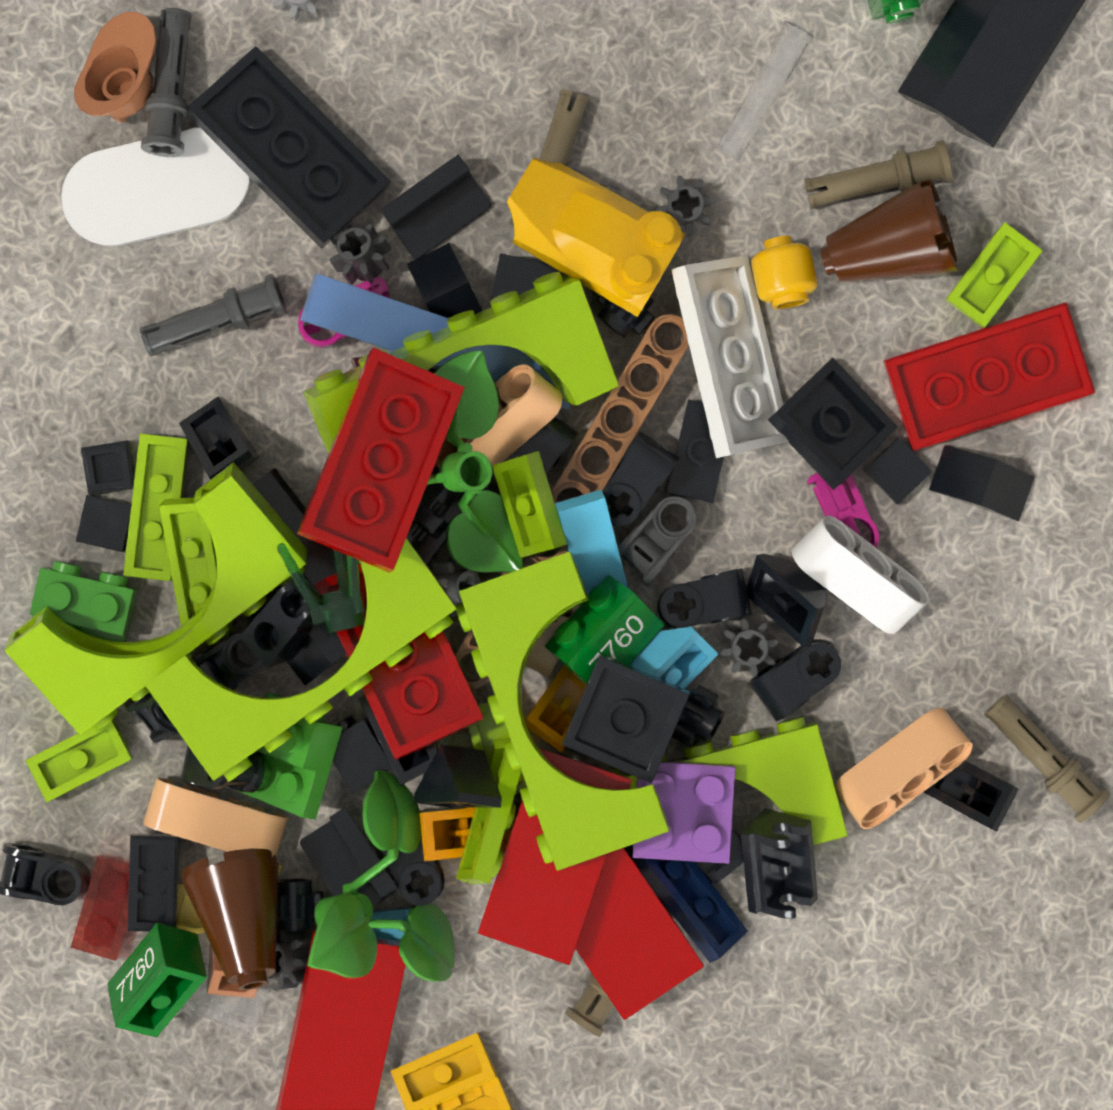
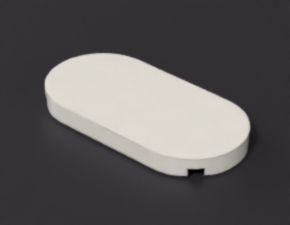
[61,128,251,247]

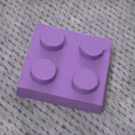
[632,761,735,864]

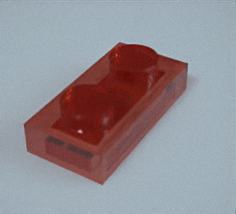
[71,855,129,961]

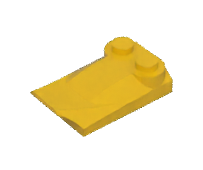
[507,158,686,317]

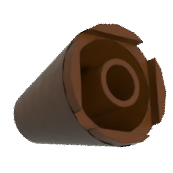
[820,178,958,282]
[181,848,279,990]

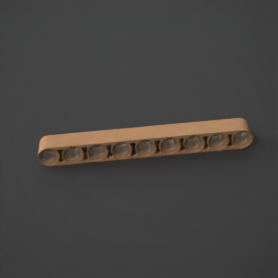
[455,314,689,689]

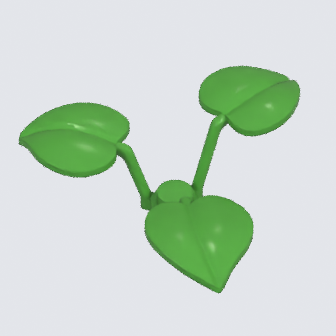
[427,351,523,573]
[307,770,455,982]

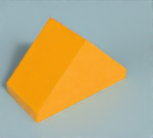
[525,665,586,753]
[420,808,515,861]

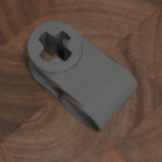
[617,495,696,585]

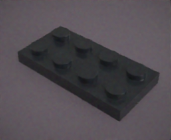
[187,46,391,249]

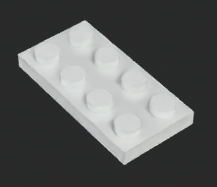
[671,255,789,458]

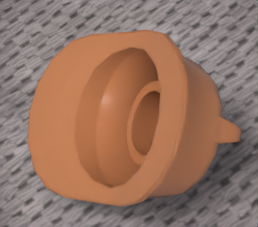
[74,12,157,123]

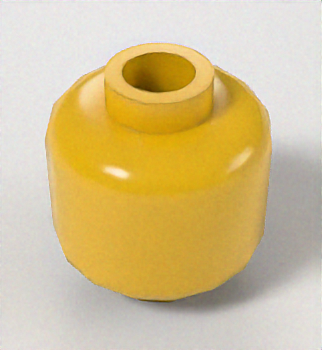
[751,235,818,310]

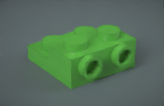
[30,560,139,642]
[238,692,343,820]

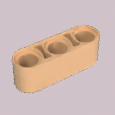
[435,364,563,471]
[834,708,973,829]
[143,777,289,857]

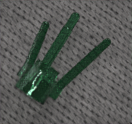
[277,543,365,634]

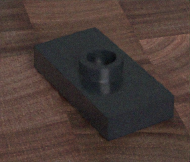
[666,399,724,503]
[128,833,180,932]

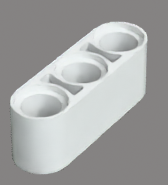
[792,515,929,634]

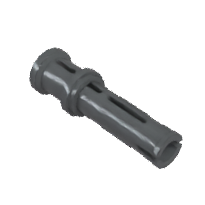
[141,8,192,157]
[140,273,287,357]

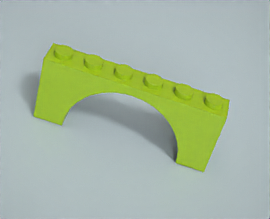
[303,272,619,454]
[4,462,307,736]
[145,538,456,782]
[455,551,671,871]
[604,716,848,845]

